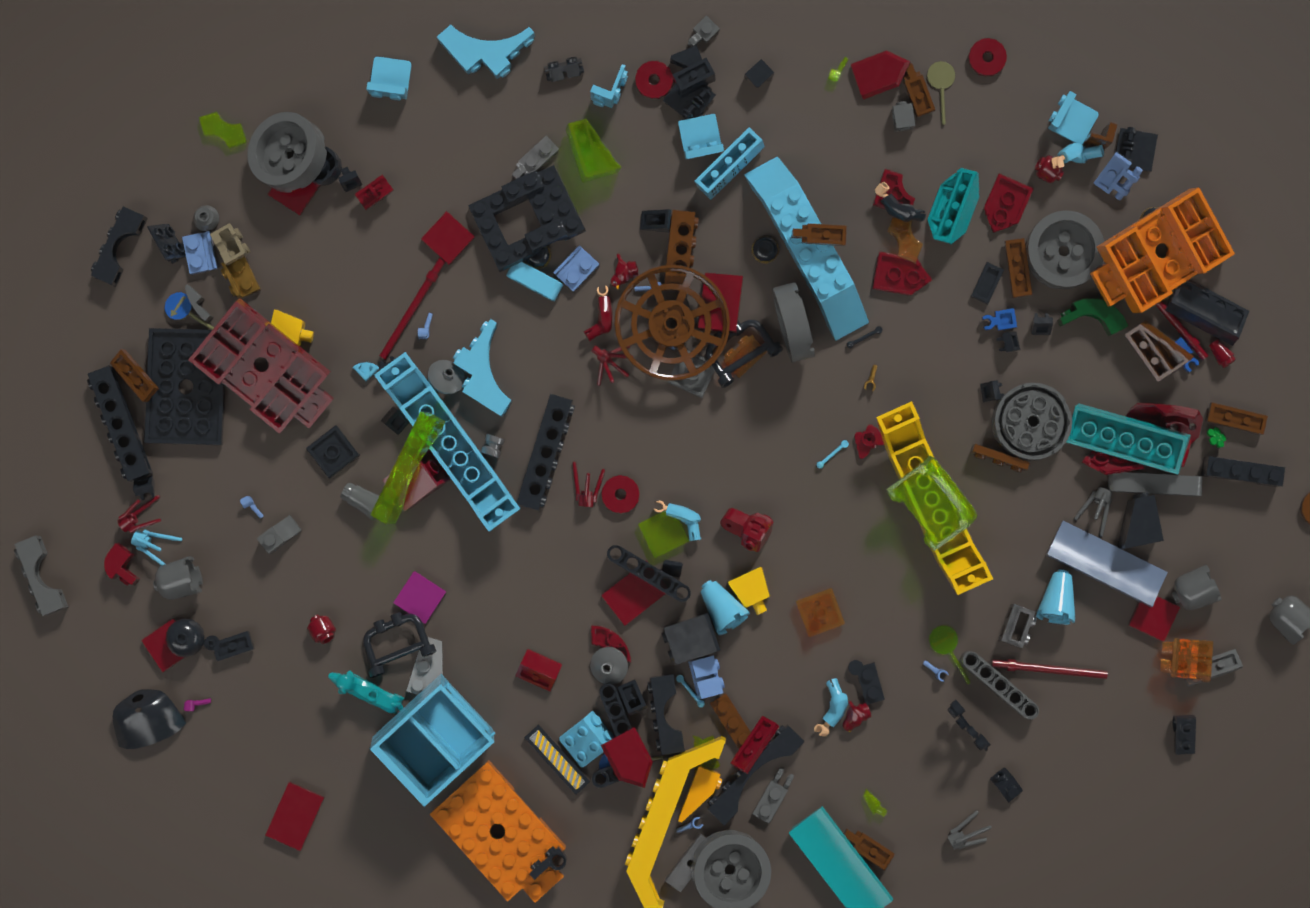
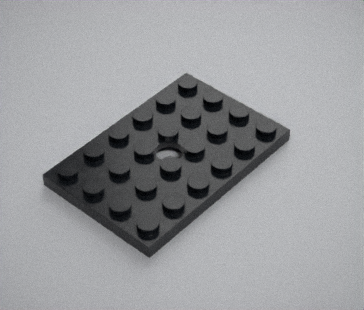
[144,328,225,445]

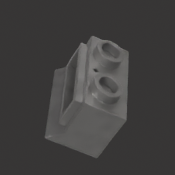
[998,604,1037,648]

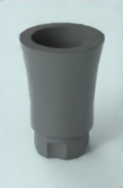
[340,483,386,521]

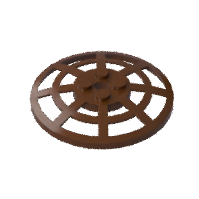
[614,265,730,381]

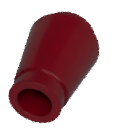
[1209,339,1236,368]

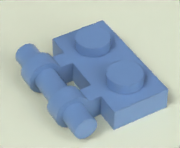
[1093,152,1143,200]

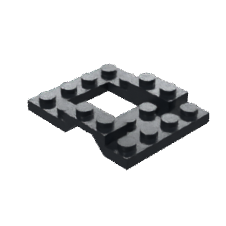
[468,165,586,272]

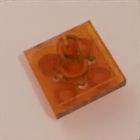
[795,588,845,637]

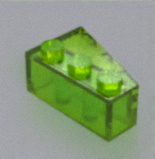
[565,119,621,183]

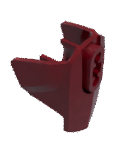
[1126,403,1203,467]

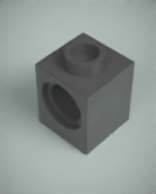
[891,101,915,132]

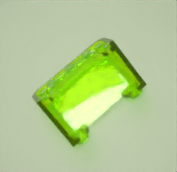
[887,456,977,551]

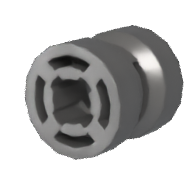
[481,434,505,458]

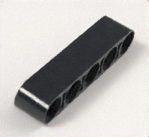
[607,545,691,602]

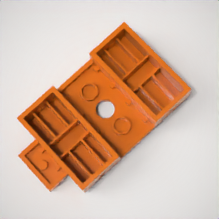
[1090,187,1235,313]
[430,760,566,903]

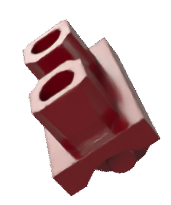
[355,174,394,210]

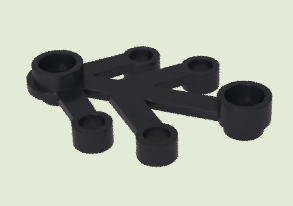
[947,699,991,751]

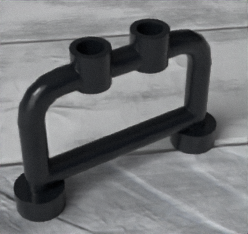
[706,320,783,388]
[363,612,437,678]

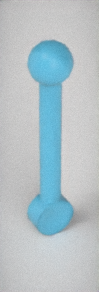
[816,440,849,469]
[676,675,705,708]

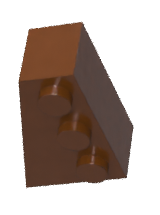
[1125,320,1194,382]

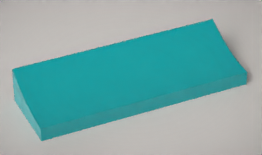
[1066,403,1191,474]
[789,806,893,908]

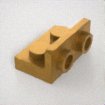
[220,256,261,299]

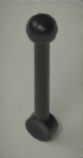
[846,326,883,349]

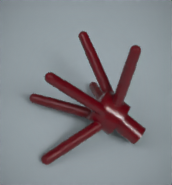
[591,346,633,386]

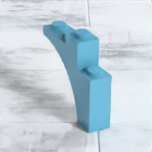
[437,25,535,79]
[453,319,512,417]

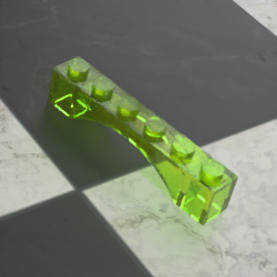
[370,412,445,524]

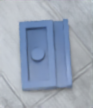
[182,231,218,275]
[553,245,600,292]

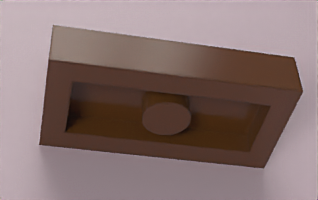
[1084,122,1118,149]

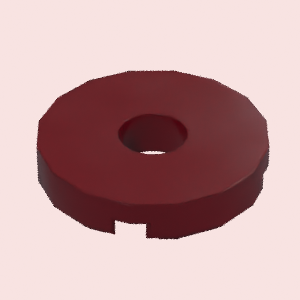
[968,38,1007,77]
[635,61,673,99]
[601,475,640,514]

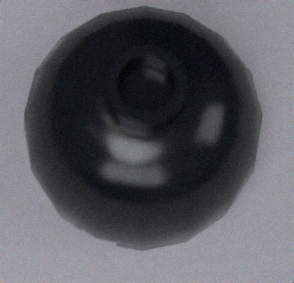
[313,146,342,186]
[165,619,205,657]

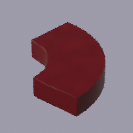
[591,625,631,663]

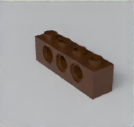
[664,210,699,286]

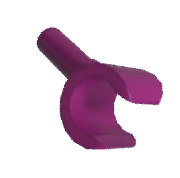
[184,698,211,711]

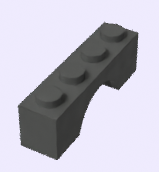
[14,535,69,616]

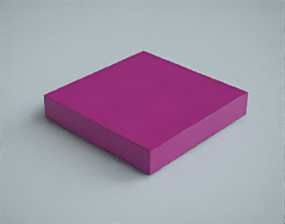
[393,571,447,624]

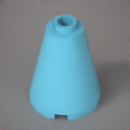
[1036,569,1075,625]
[701,580,750,635]

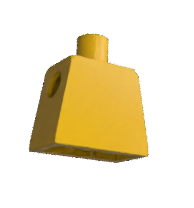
[271,309,314,346]
[727,567,770,615]

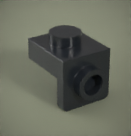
[990,767,1023,803]

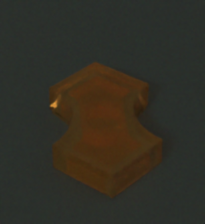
[887,217,923,263]

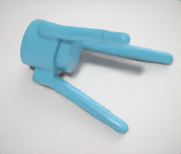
[131,530,183,566]

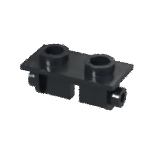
[544,57,584,82]

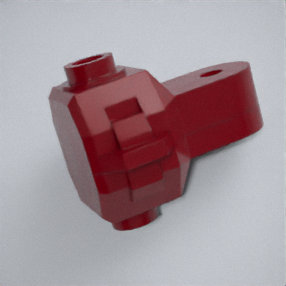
[720,508,774,552]

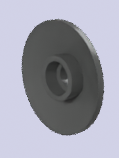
[427,360,465,394]
[590,647,628,684]

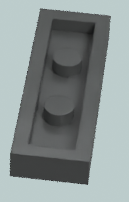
[1181,649,1243,687]

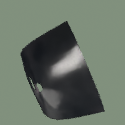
[112,689,186,749]

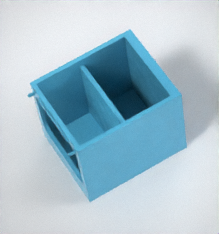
[370,674,496,807]

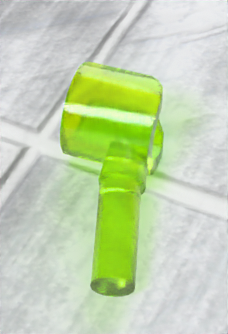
[828,57,849,81]

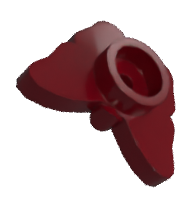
[854,425,885,459]

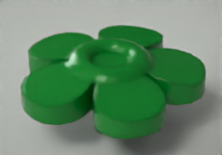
[1207,427,1226,448]

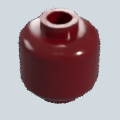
[1034,155,1064,184]
[307,615,336,644]

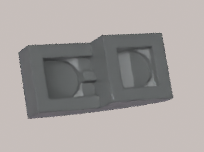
[185,284,213,323]

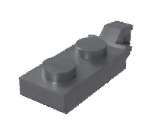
[512,135,559,180]

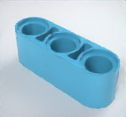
[506,262,563,302]

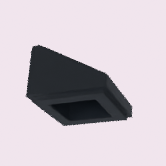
[381,406,409,435]
[662,560,683,577]

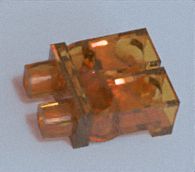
[1160,638,1213,683]

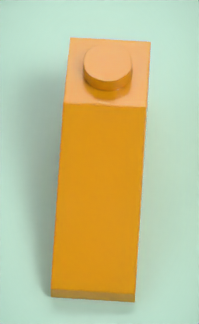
[678,765,722,823]

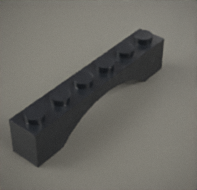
[707,724,805,826]

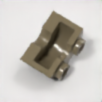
[210,223,251,266]

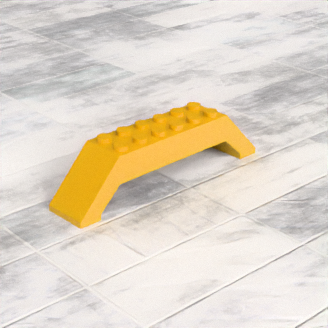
[876,401,993,595]
[625,736,726,908]

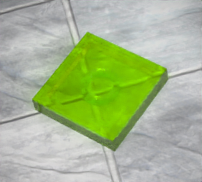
[638,511,689,558]

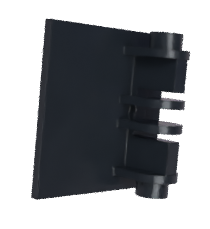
[663,84,716,119]
[1116,127,1158,172]
[147,224,186,264]

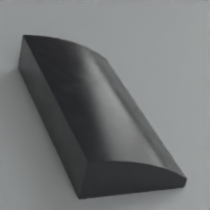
[1165,279,1249,346]

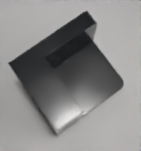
[744,59,774,88]

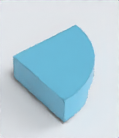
[352,362,379,382]

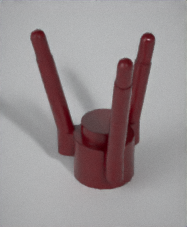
[572,462,605,507]
[117,495,161,533]

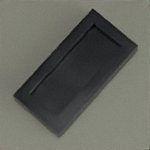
[970,262,1004,305]

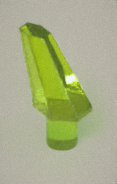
[863,789,887,817]

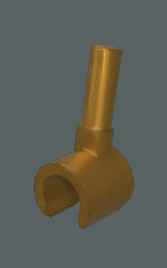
[864,365,877,391]

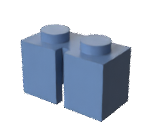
[688,656,725,699]

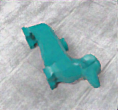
[328,670,404,714]

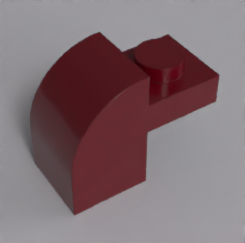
[104,543,140,586]

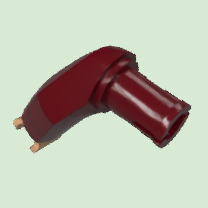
[583,286,613,342]

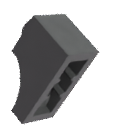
[257,515,302,554]

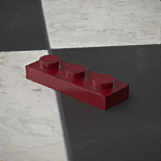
[730,716,779,774]

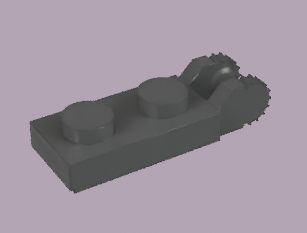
[752,768,794,823]

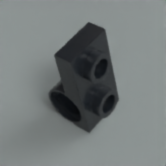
[1173,715,1196,755]
[529,846,567,880]

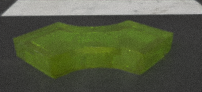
[199,112,248,149]

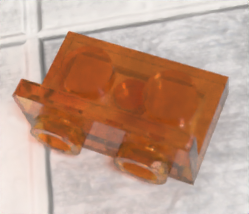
[723,335,767,378]

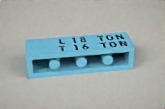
[695,127,765,200]

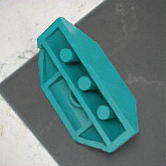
[927,168,979,244]

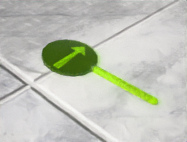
[929,626,970,684]

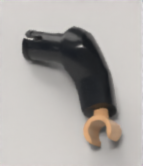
[875,182,926,222]

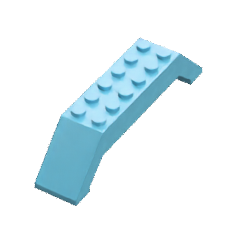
[744,156,869,341]
[374,352,520,532]

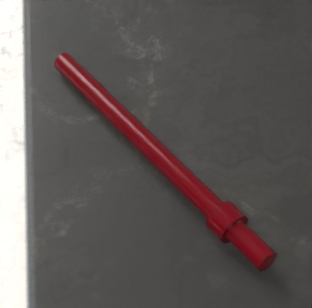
[379,258,445,360]
[1155,300,1209,360]
[991,659,1108,679]

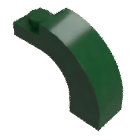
[1057,299,1128,337]

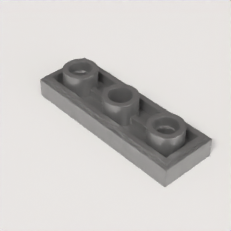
[665,834,706,892]

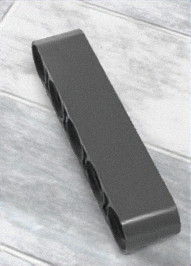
[1108,472,1203,496]
[960,651,1039,720]

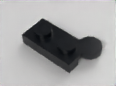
[204,631,255,661]
[848,660,885,705]

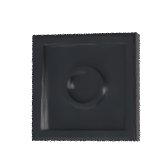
[306,425,360,479]

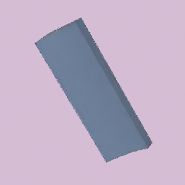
[1046,521,1168,607]

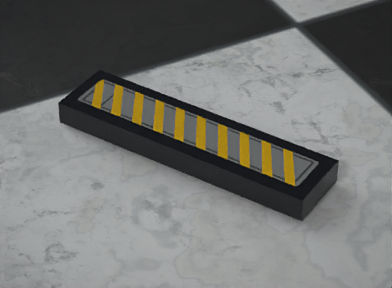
[524,724,590,795]

